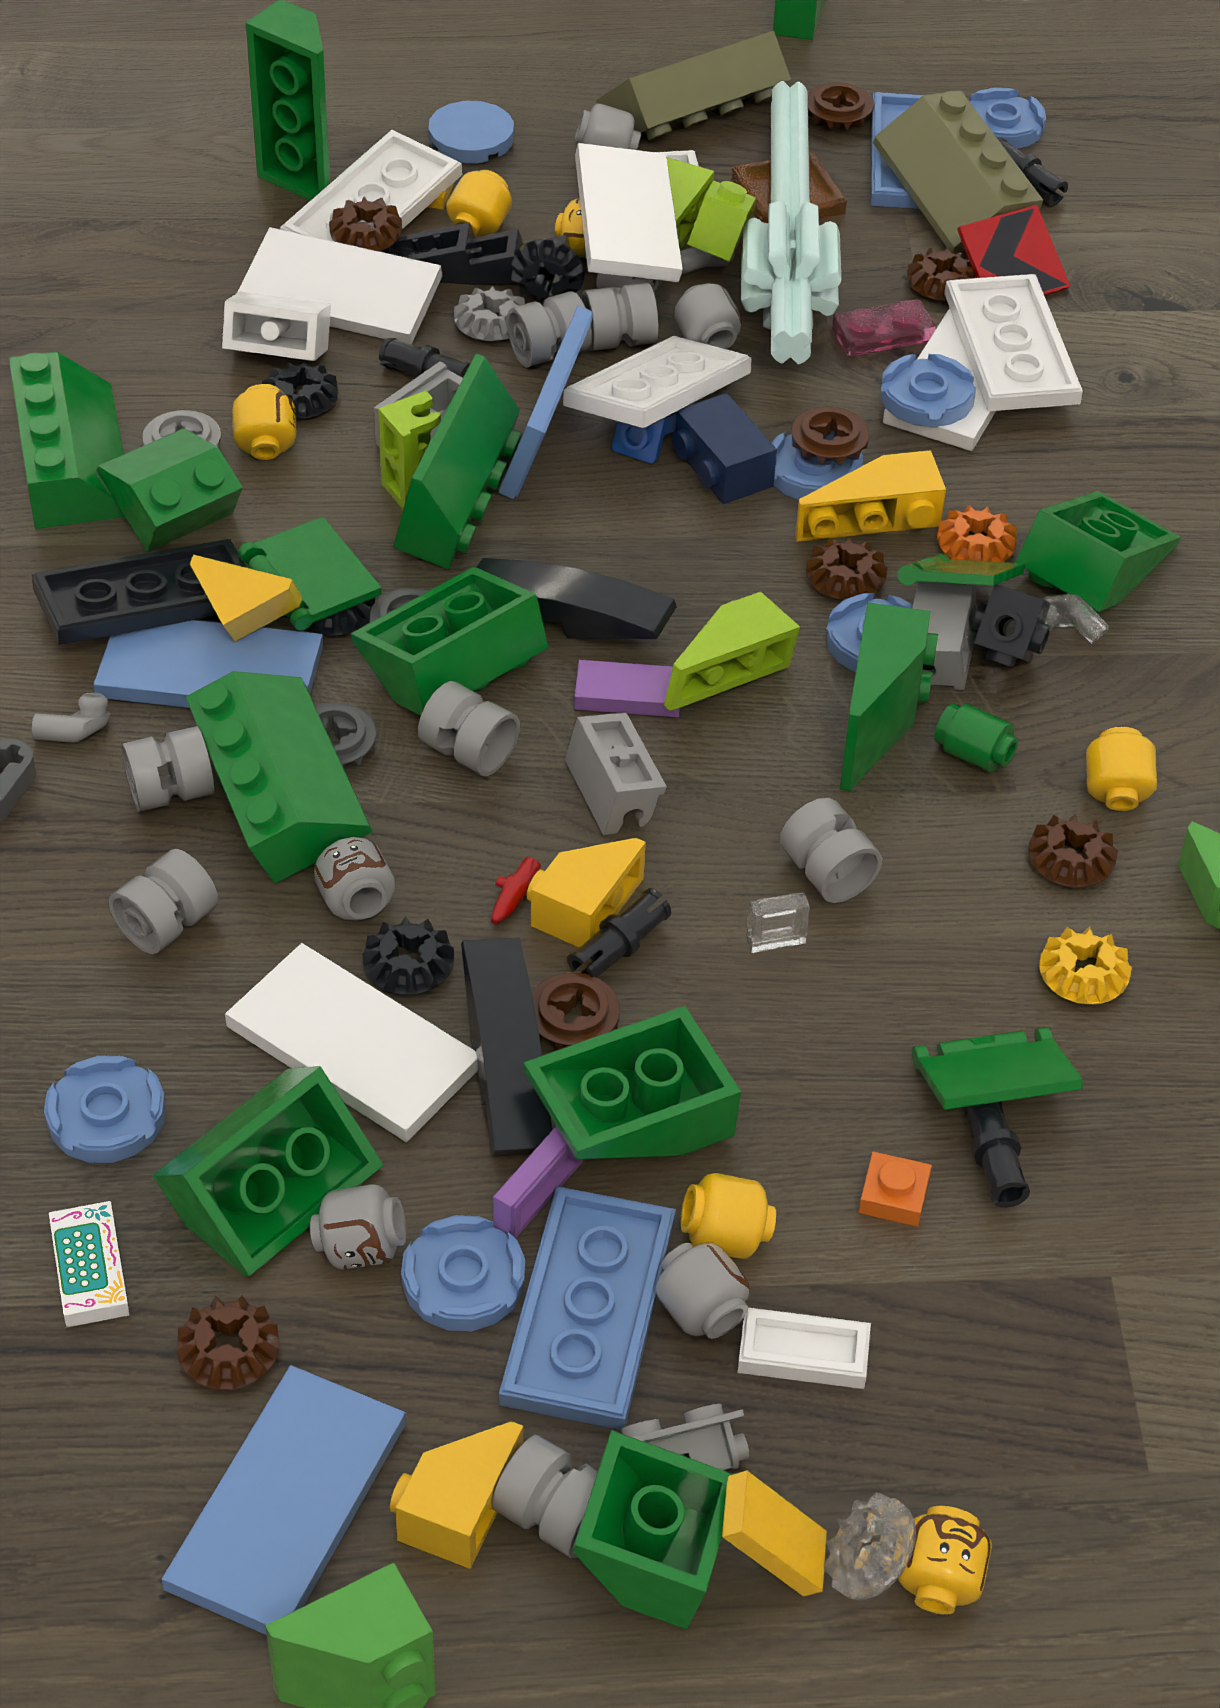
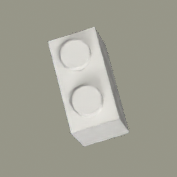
[222,291,331,361]

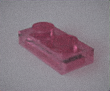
[832,299,936,357]

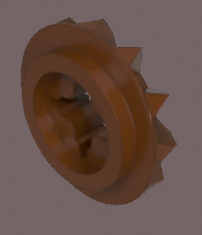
[808,82,874,131]
[329,196,402,251]
[907,248,976,301]
[791,406,869,466]
[806,536,888,600]
[1028,813,1118,888]
[532,972,620,1050]
[177,1295,279,1390]

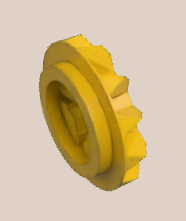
[1039,926,1132,1004]

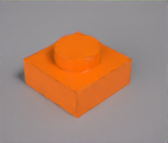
[859,1151,932,1227]

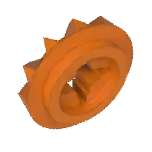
[937,505,1017,562]

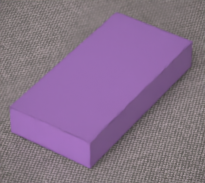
[574,660,680,717]
[493,1126,583,1238]

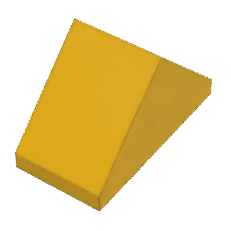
[190,555,302,642]

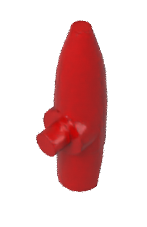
[491,857,541,925]

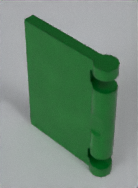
[238,516,382,631]
[897,554,1025,586]
[912,1027,1083,1110]

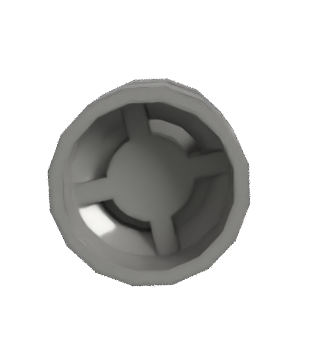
[581,283,658,351]
[507,291,592,368]
[418,681,520,776]
[121,726,215,812]
[780,798,883,903]
[109,848,218,954]
[492,1435,598,1558]

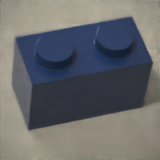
[672,393,777,505]

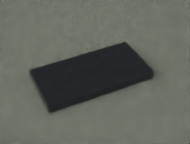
[32,539,247,645]

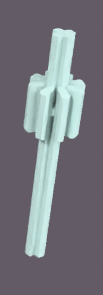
[741,81,841,364]

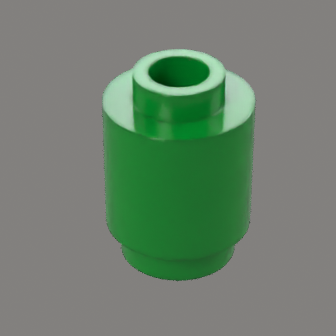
[934,703,1018,772]

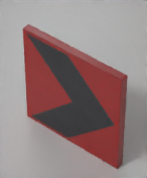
[957,205,1071,296]

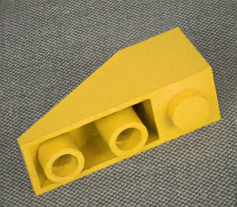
[795,450,946,542]

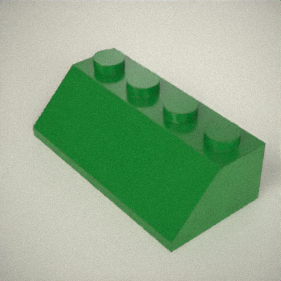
[245,0,330,201]
[9,352,125,529]
[393,353,522,570]
[185,671,373,884]

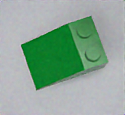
[1015,491,1181,612]
[839,602,938,791]
[523,1006,741,1159]

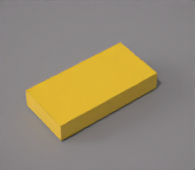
[722,1470,827,1597]

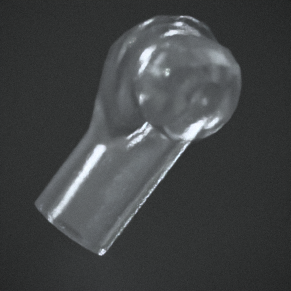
[1043,594,1110,644]

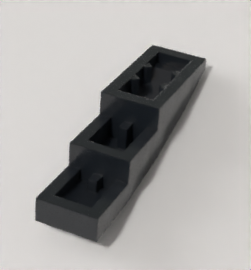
[381,222,571,285]
[476,558,677,639]
[461,937,552,1157]

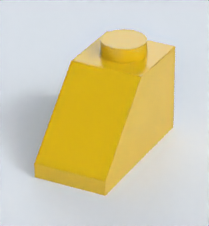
[527,838,646,948]
[390,1421,523,1569]

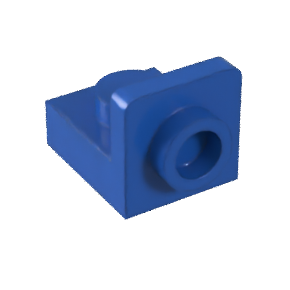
[612,411,677,463]

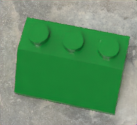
[351,567,548,716]
[152,1066,384,1276]

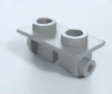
[621,1404,749,1471]

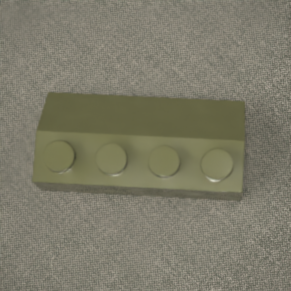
[595,30,791,141]
[873,90,1043,254]

